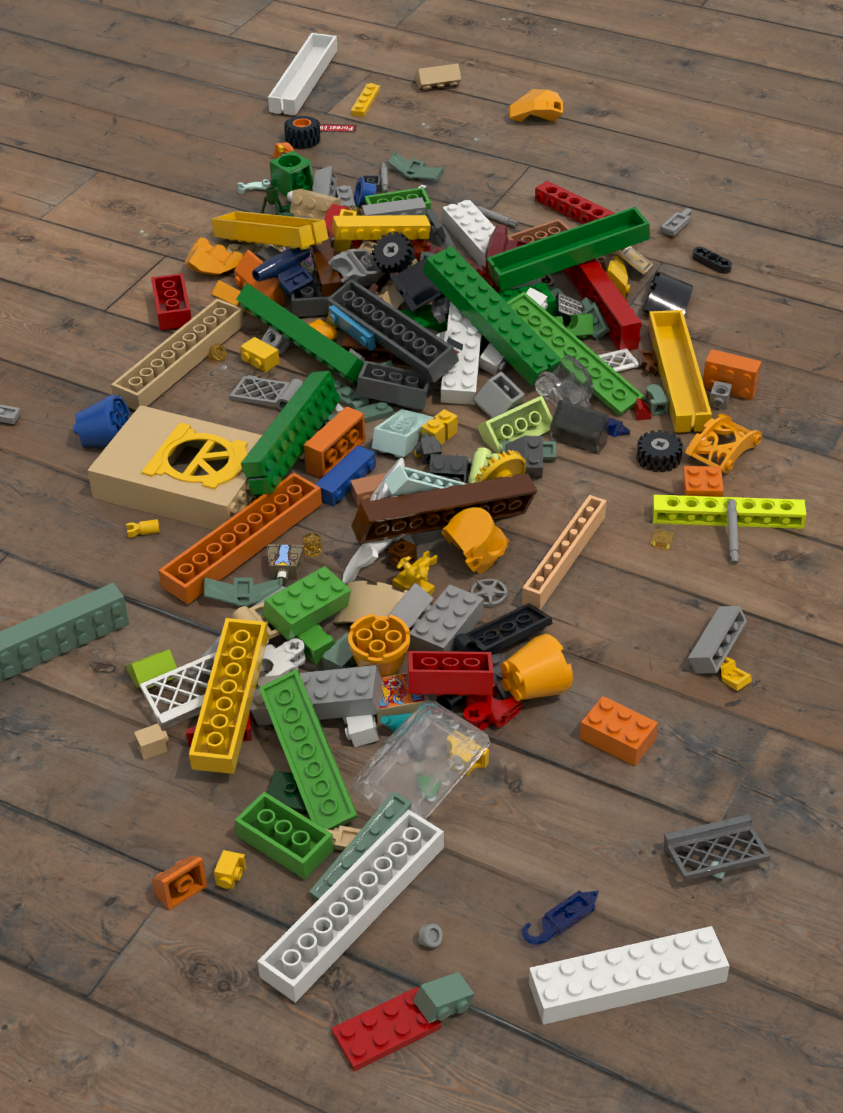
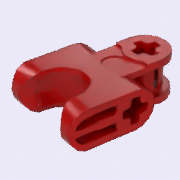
[463,681,523,736]

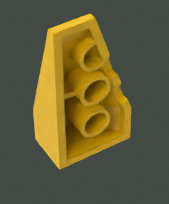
[607,255,630,299]

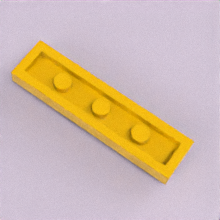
[351,83,380,117]

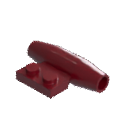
[485,224,531,269]

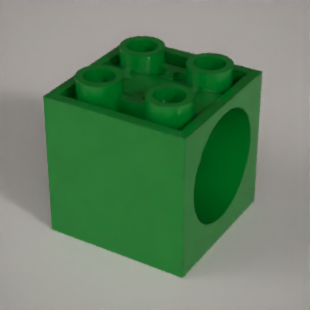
[270,151,313,196]

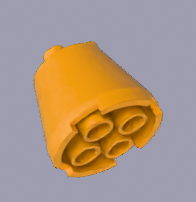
[348,614,410,677]
[500,634,573,701]

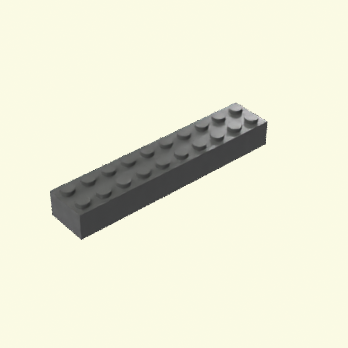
[327,279,459,382]

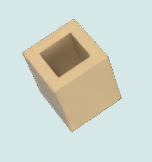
[134,723,169,760]

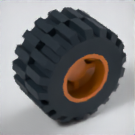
[284,116,321,148]

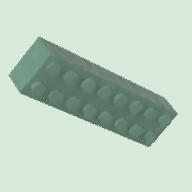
[0,583,129,682]

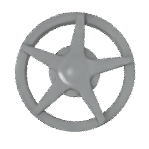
[471,579,507,607]

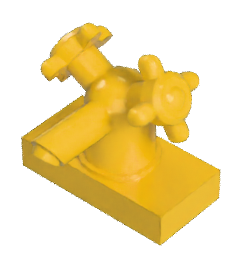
[392,556,435,595]

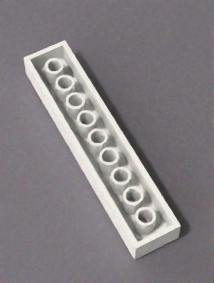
[257,809,444,1003]

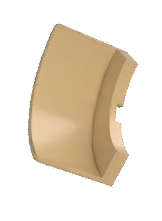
[334,581,422,631]

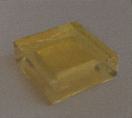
[651,529,674,550]

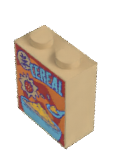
[375,673,430,724]

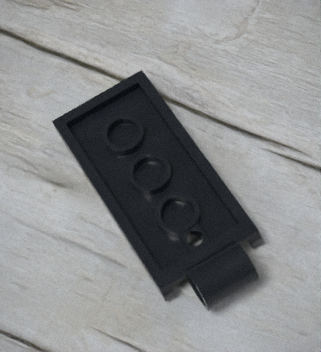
[453,603,553,654]

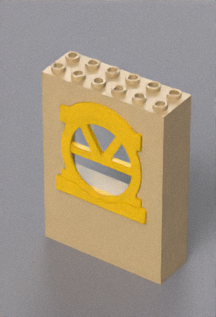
[87,405,263,530]

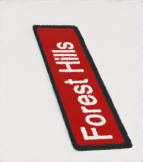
[320,124,357,132]

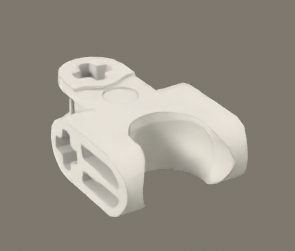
[260,638,306,676]

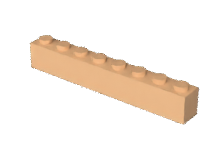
[522,495,607,610]

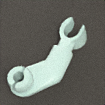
[237,179,270,194]

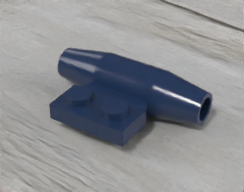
[252,248,314,296]

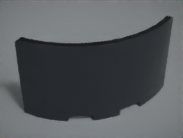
[389,259,443,312]
[642,270,693,314]

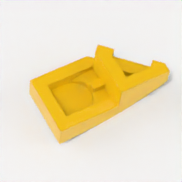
[721,656,752,691]

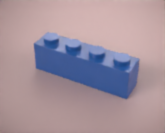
[315,445,376,507]

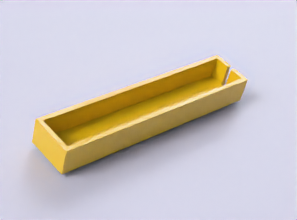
[211,211,328,250]
[648,310,712,433]

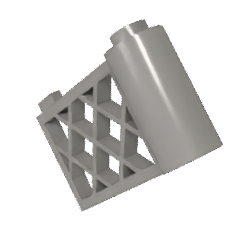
[230,375,303,411]

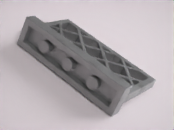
[664,814,771,881]

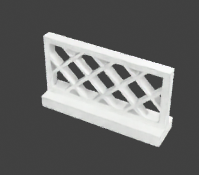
[140,652,216,731]

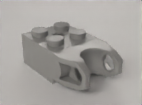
[328,249,385,287]

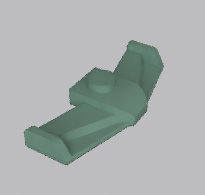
[387,151,444,181]
[204,577,283,607]

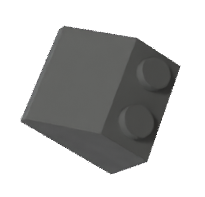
[506,435,543,478]

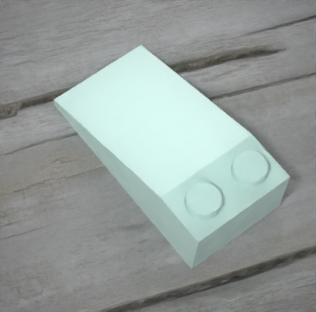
[372,409,434,458]

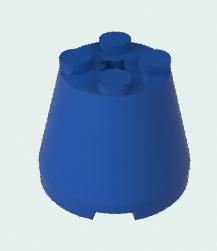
[73,394,130,447]

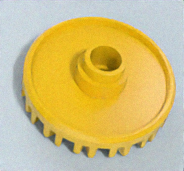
[474,450,526,483]

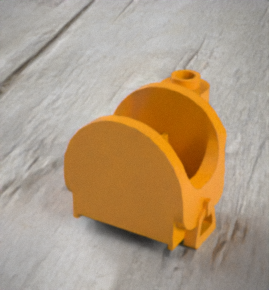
[441,507,510,574]

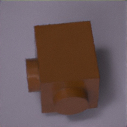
[388,538,417,571]

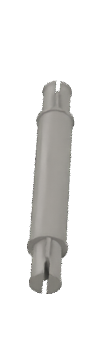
[380,162,389,193]
[475,205,518,228]
[727,499,739,564]

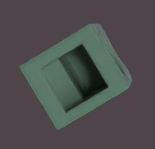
[646,384,669,416]

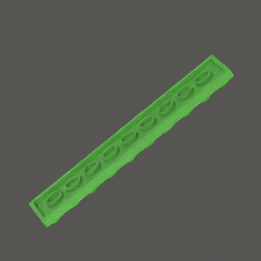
[507,292,644,416]

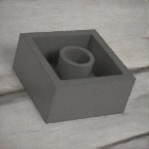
[362,175,381,193]

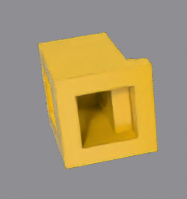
[214,850,247,889]

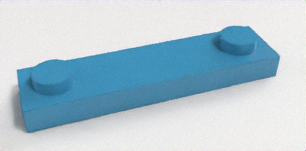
[328,305,376,351]

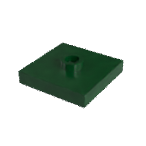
[267,771,308,814]

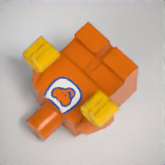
[273,142,294,159]

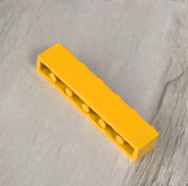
[332,215,431,240]

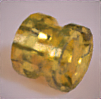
[302,533,322,556]

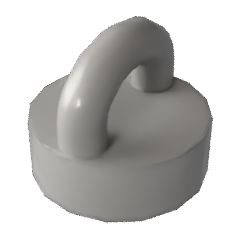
[418,923,443,948]

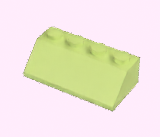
[477,395,556,454]

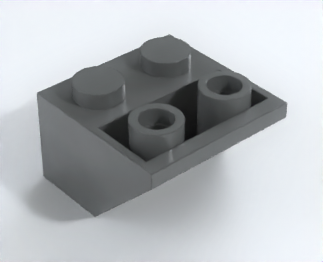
[430,454,469,483]

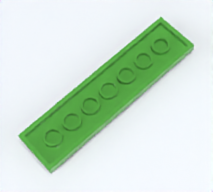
[259,669,359,830]

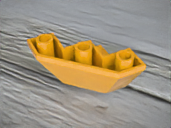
[509,89,563,122]
[185,237,244,276]

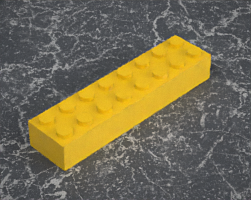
[189,618,268,774]

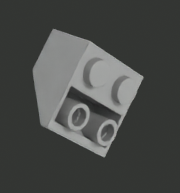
[473,372,525,419]

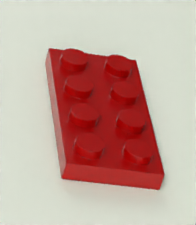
[331,987,441,1072]

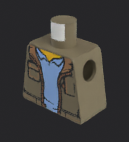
[267,544,305,585]

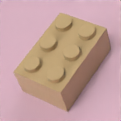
[290,189,341,220]

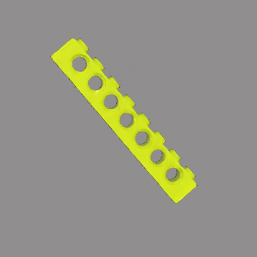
[652,495,806,529]

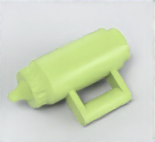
[468,448,499,483]

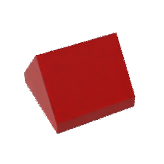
[633,398,652,421]

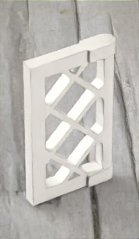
[598,348,640,372]

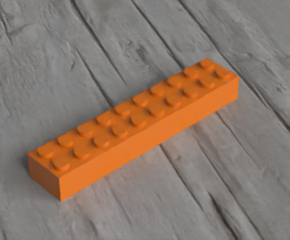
[158,473,322,605]

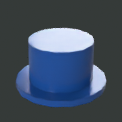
[354,177,376,207]

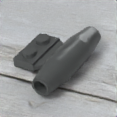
[427,208,457,252]

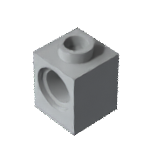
[261,327,291,355]
[709,381,732,410]

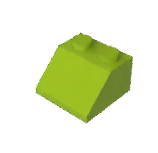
[125,649,177,689]

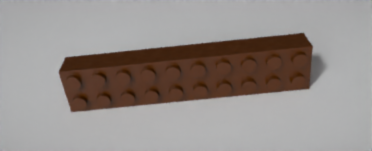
[351,473,537,544]

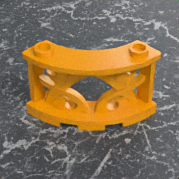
[685,414,762,474]

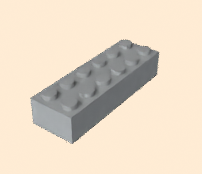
[251,665,383,726]

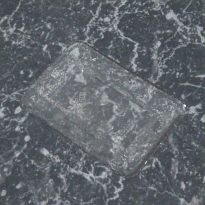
[350,701,490,820]

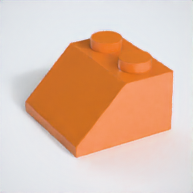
[151,856,207,910]

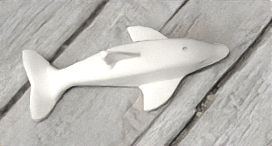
[342,458,414,585]

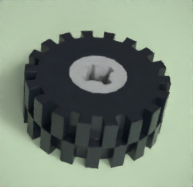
[372,232,415,275]
[636,430,683,473]

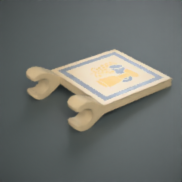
[611,246,653,275]

